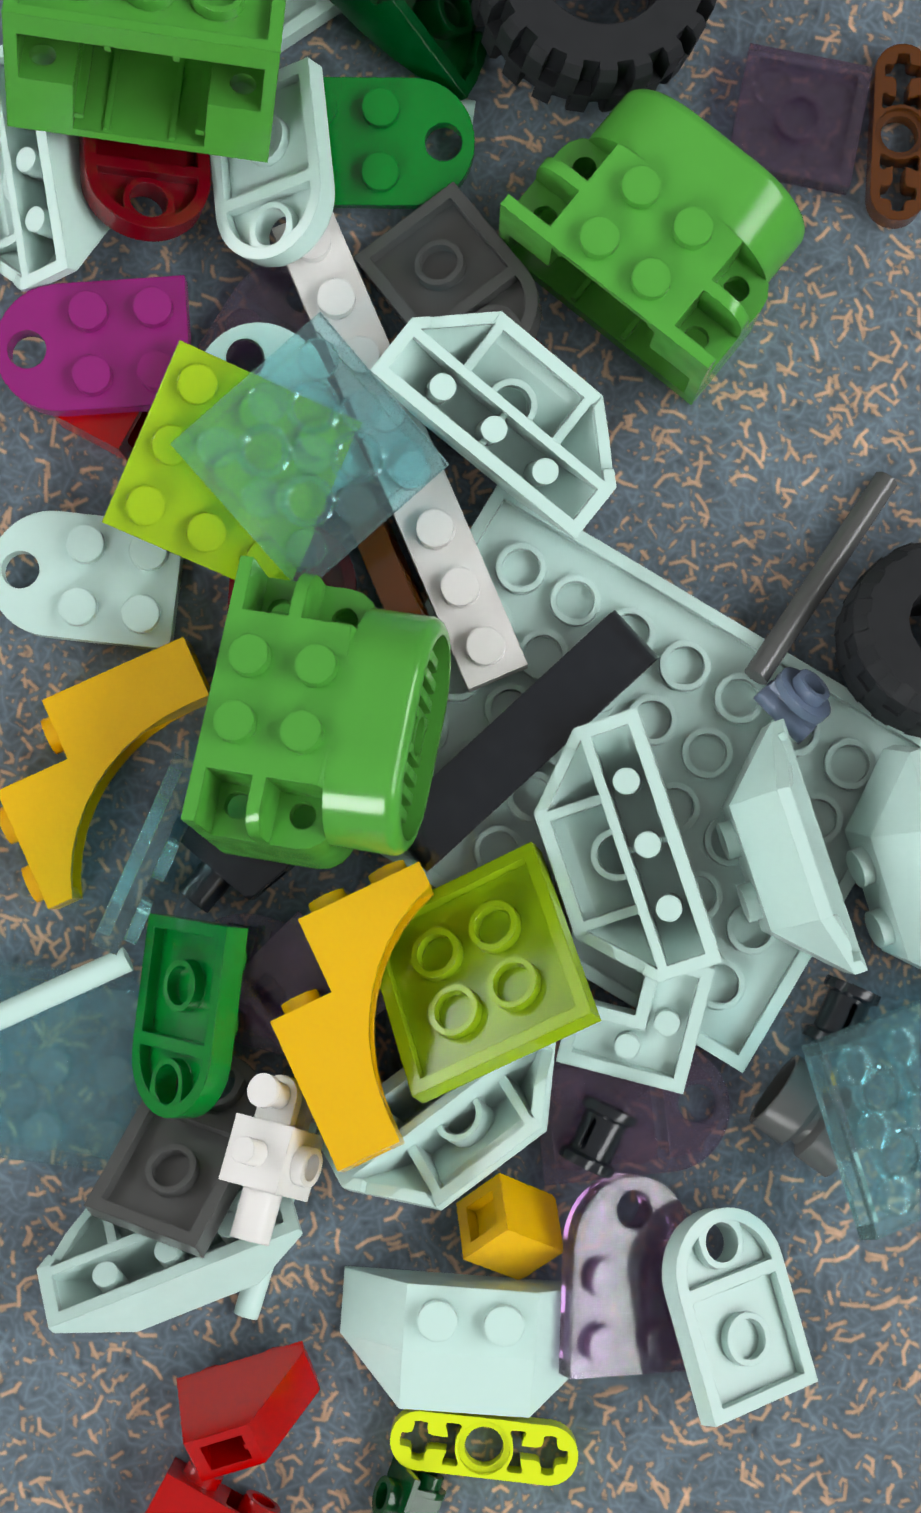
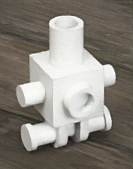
[218,1073,324,1246]

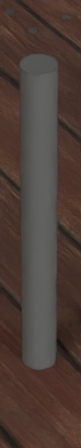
[745,472,897,685]

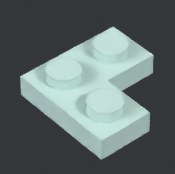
[556,965,715,1094]

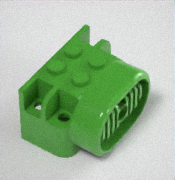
[1,0,286,163]
[499,89,805,405]
[181,555,451,869]

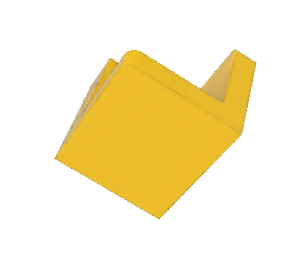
[456,1173,564,1280]

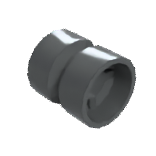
[749,1054,874,1177]

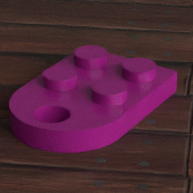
[0,275,191,416]

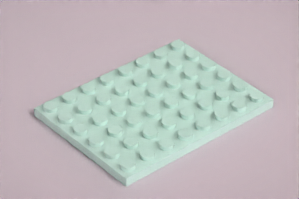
[381,485,921,1073]

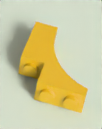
[0,637,211,909]
[270,860,434,1172]

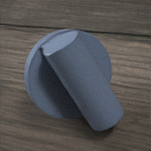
[753,667,831,744]

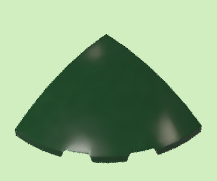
[330,0,487,101]

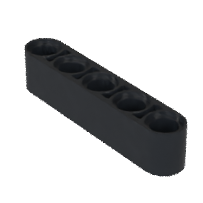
[407,610,659,873]

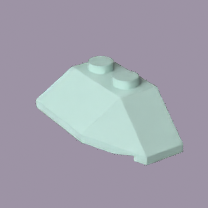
[0,44,110,292]
[370,311,617,539]
[534,707,723,983]
[716,718,868,975]
[845,745,921,970]
[317,1042,556,1211]
[36,1185,303,1333]
[340,1266,601,1418]

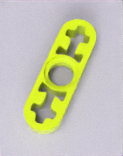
[390,1409,578,1486]

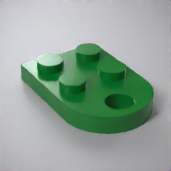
[323,77,475,209]
[132,913,248,1118]

